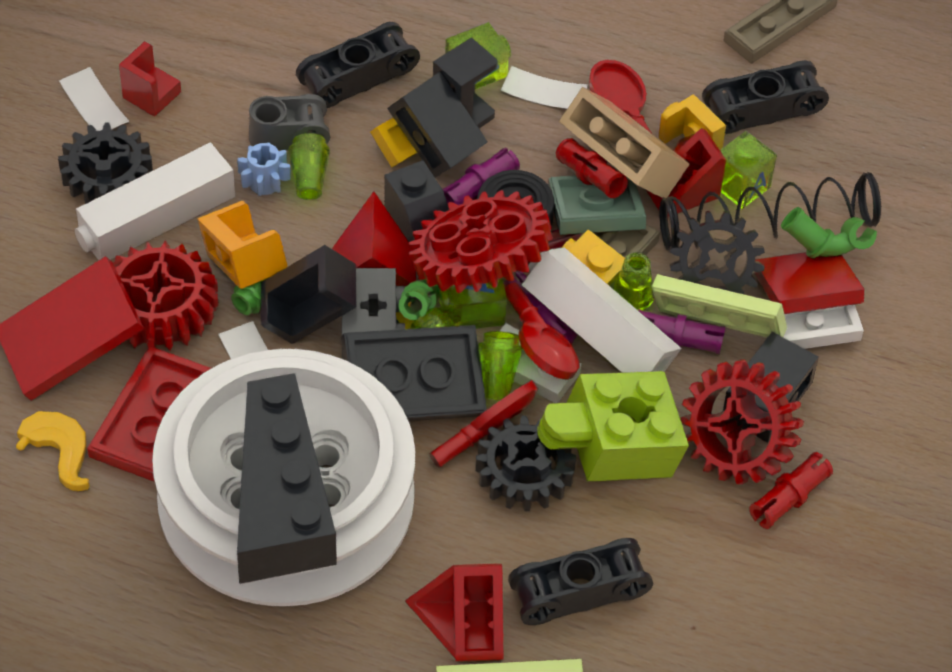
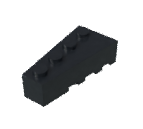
[237,373,337,584]

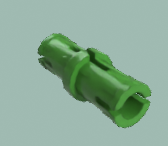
[399,279,439,320]

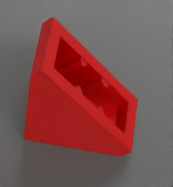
[645,128,726,217]
[332,191,416,287]
[405,563,504,661]

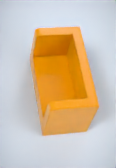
[197,201,288,289]

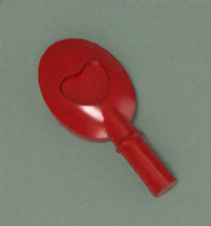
[589,60,652,134]
[503,282,580,380]
[429,380,539,468]

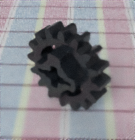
[58,122,153,204]
[670,211,765,295]
[475,416,576,511]

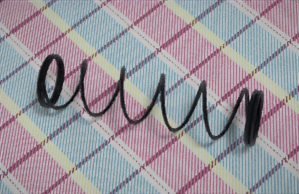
[659,172,882,252]

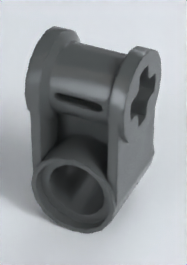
[249,94,331,151]

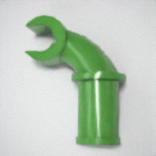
[781,207,877,258]

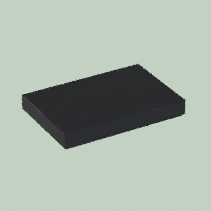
[341,325,487,421]

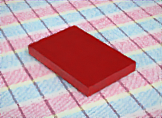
[0,256,144,401]
[87,347,212,482]

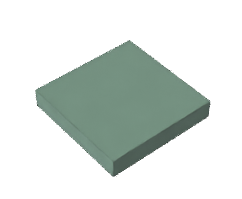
[548,176,646,235]

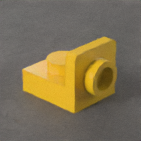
[659,94,726,152]

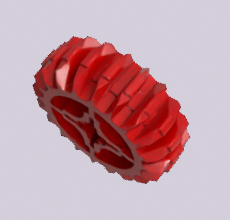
[113,240,219,351]
[680,359,805,485]

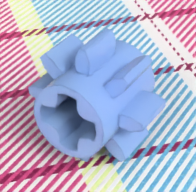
[237,142,291,196]

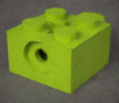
[537,371,689,482]

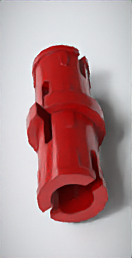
[556,138,628,198]
[749,452,833,529]

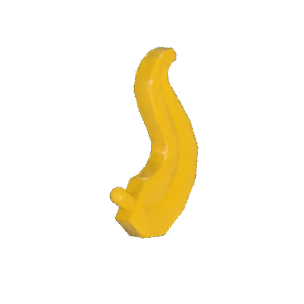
[16,411,90,491]

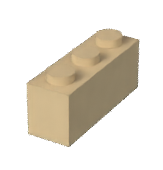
[559,87,690,198]

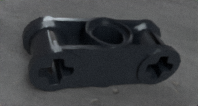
[295,22,420,108]
[702,60,829,134]
[508,538,654,625]

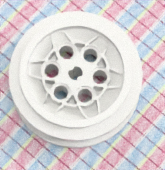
[152,349,415,606]

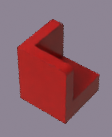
[119,41,181,117]

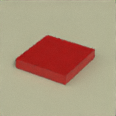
[754,252,865,314]

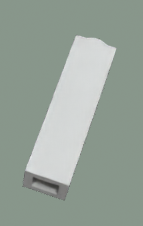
[75,142,235,260]
[522,247,682,373]

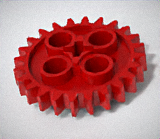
[409,190,553,293]

